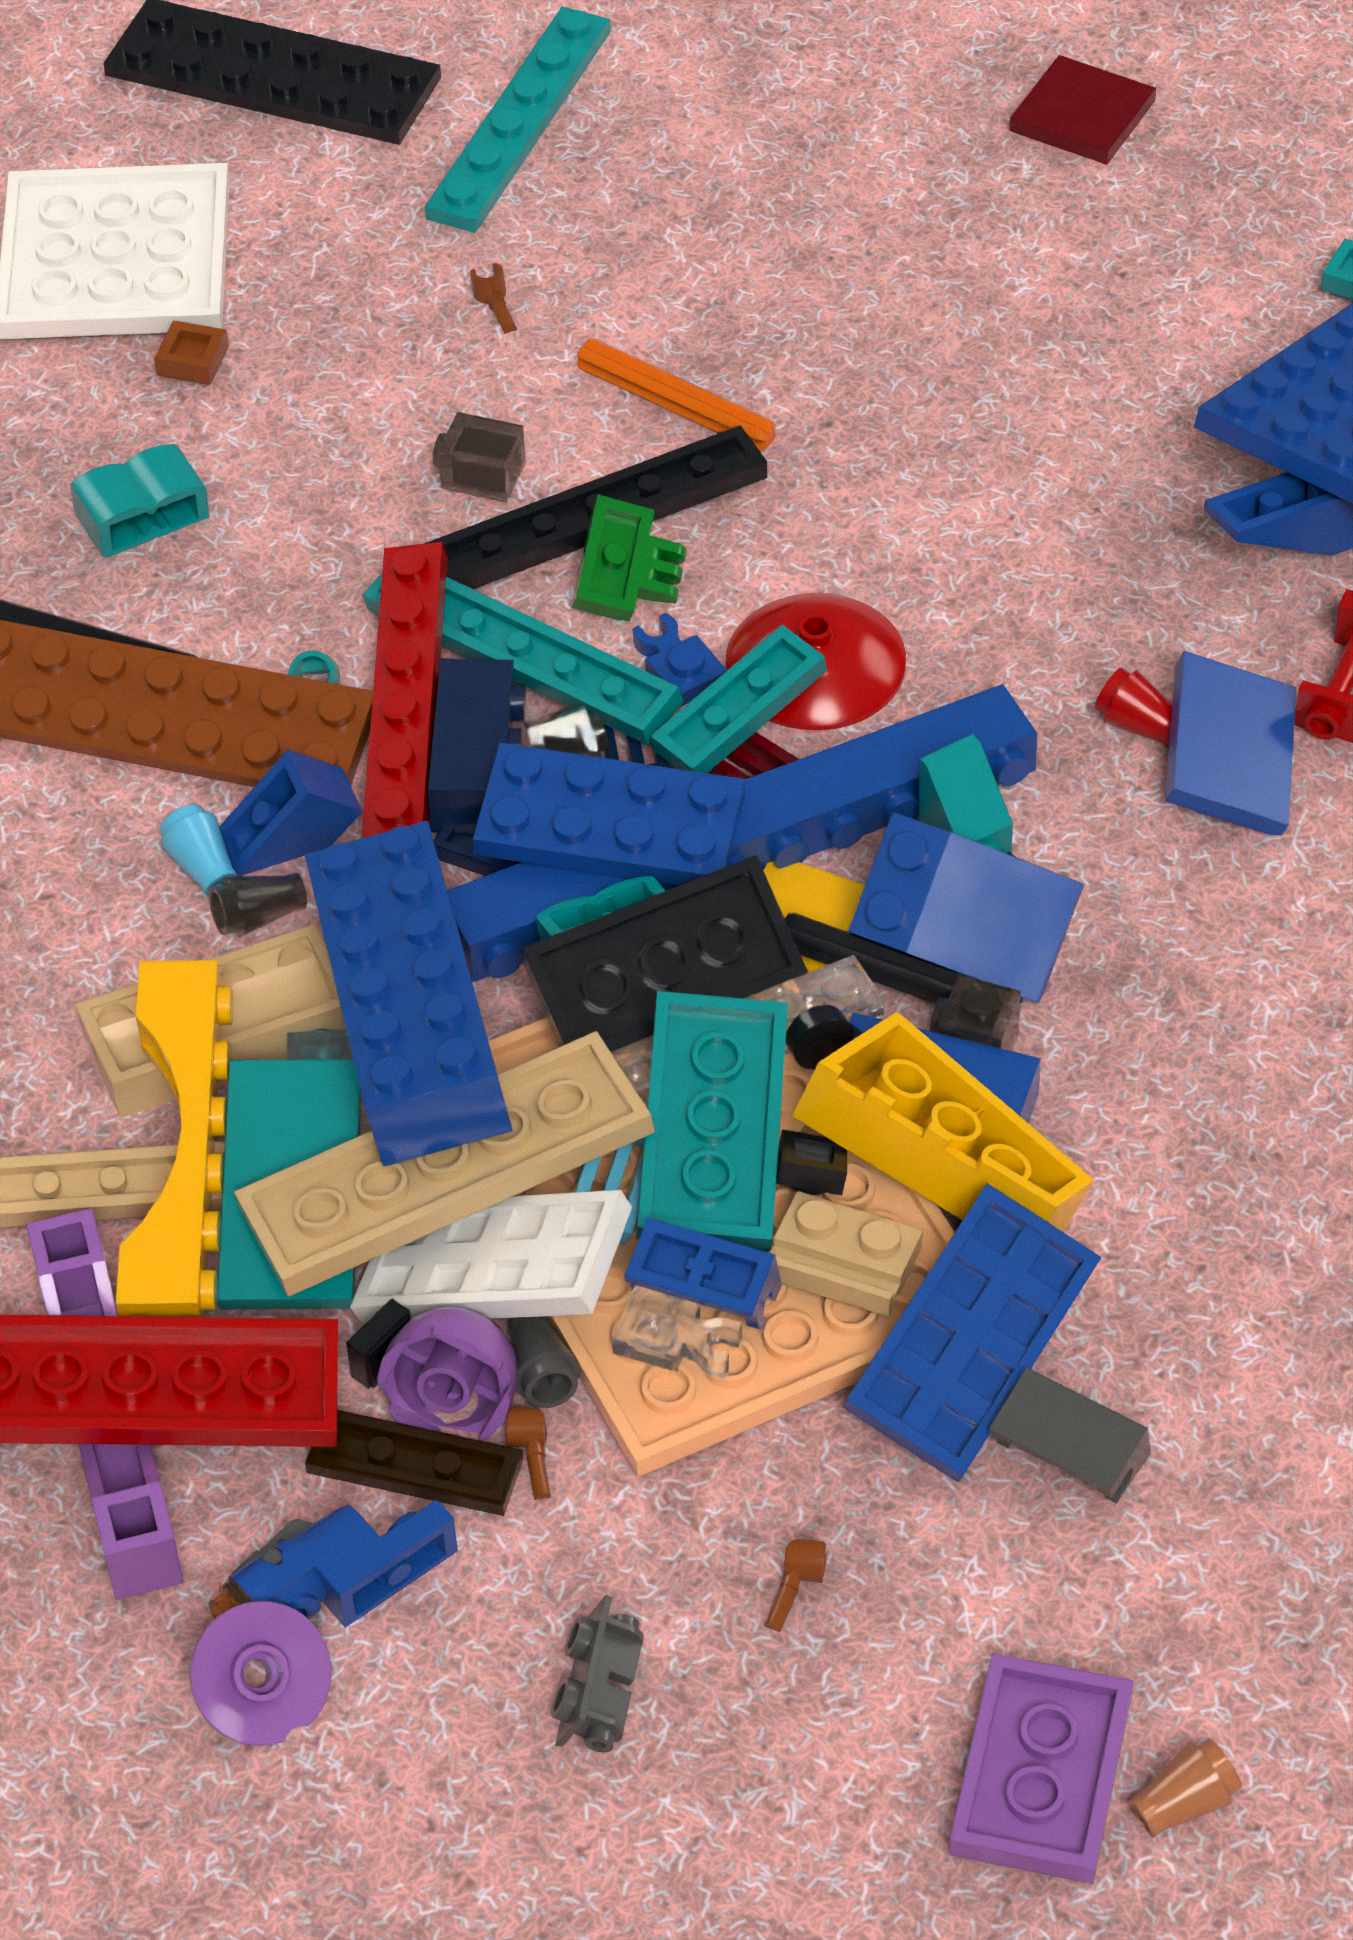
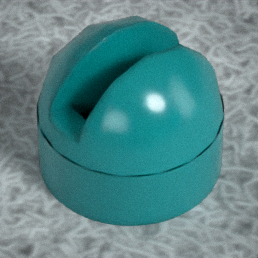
[288,650,340,684]

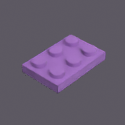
[949,1653,1134,1884]

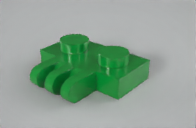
[571,494,687,621]

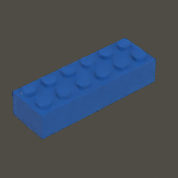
[304,821,513,1167]

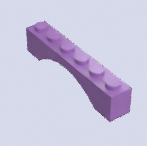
[26,1208,184,1600]

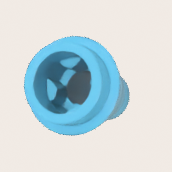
[159,804,239,898]

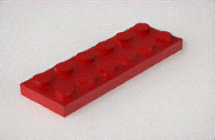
[0,1314,339,1447]

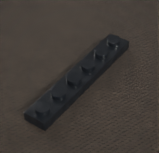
[424,425,768,589]

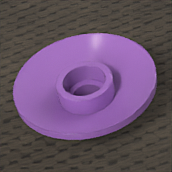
[190,1601,331,1746]

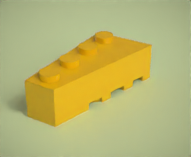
[792,1011,1094,1232]

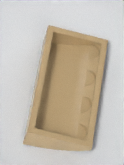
[75,924,349,1118]

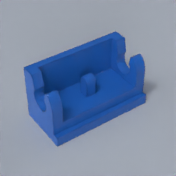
[624,1217,782,1330]

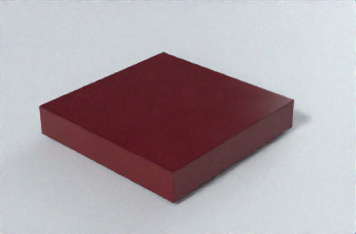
[1009,55,1156,165]

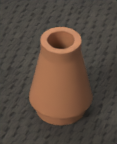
[1128,1738,1242,1838]

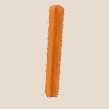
[577,338,776,452]

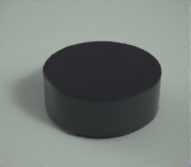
[786,1005,854,1070]

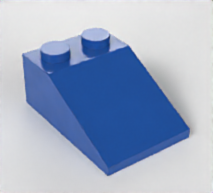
[848,812,1084,1003]

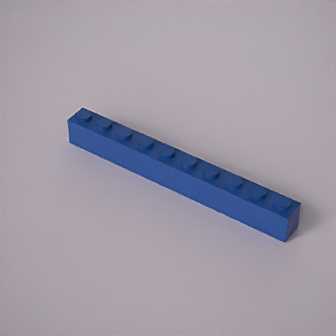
[447,684,1037,982]

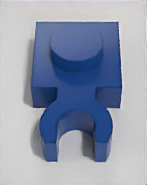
[633,613,727,707]

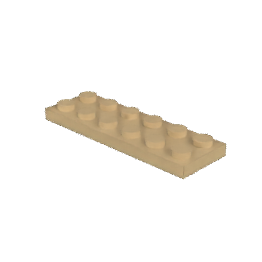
[234,1031,655,1297]

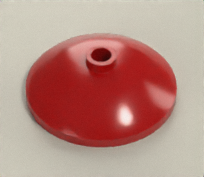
[726,593,906,730]

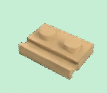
[769,1191,923,1317]

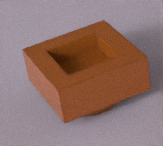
[154,320,229,385]

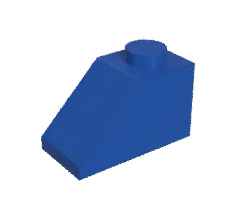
[219,749,363,877]

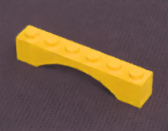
[116,960,234,1317]

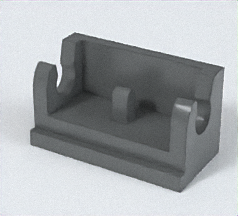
[989,1367,1151,1504]

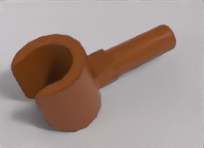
[470,263,517,334]
[506,1407,551,1500]
[764,1539,827,1632]

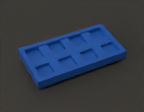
[473,743,745,886]
[842,1183,1102,1482]

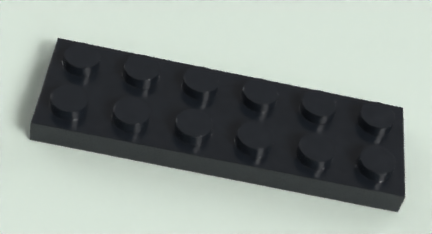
[103,0,441,145]

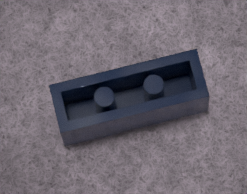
[428,658,526,834]

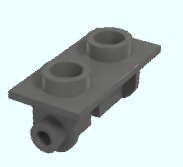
[551,1595,644,1752]

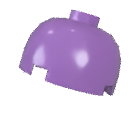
[377,1307,519,1441]

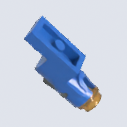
[209,1499,458,1628]

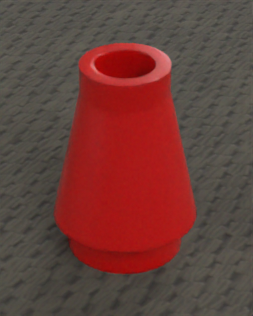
[1095,667,1172,748]

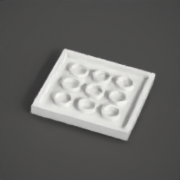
[0,163,230,339]

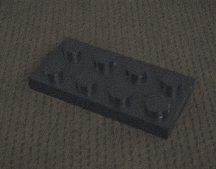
[519,855,808,1054]

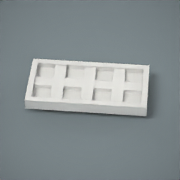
[350,1190,632,1324]

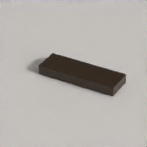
[305,1410,524,1516]

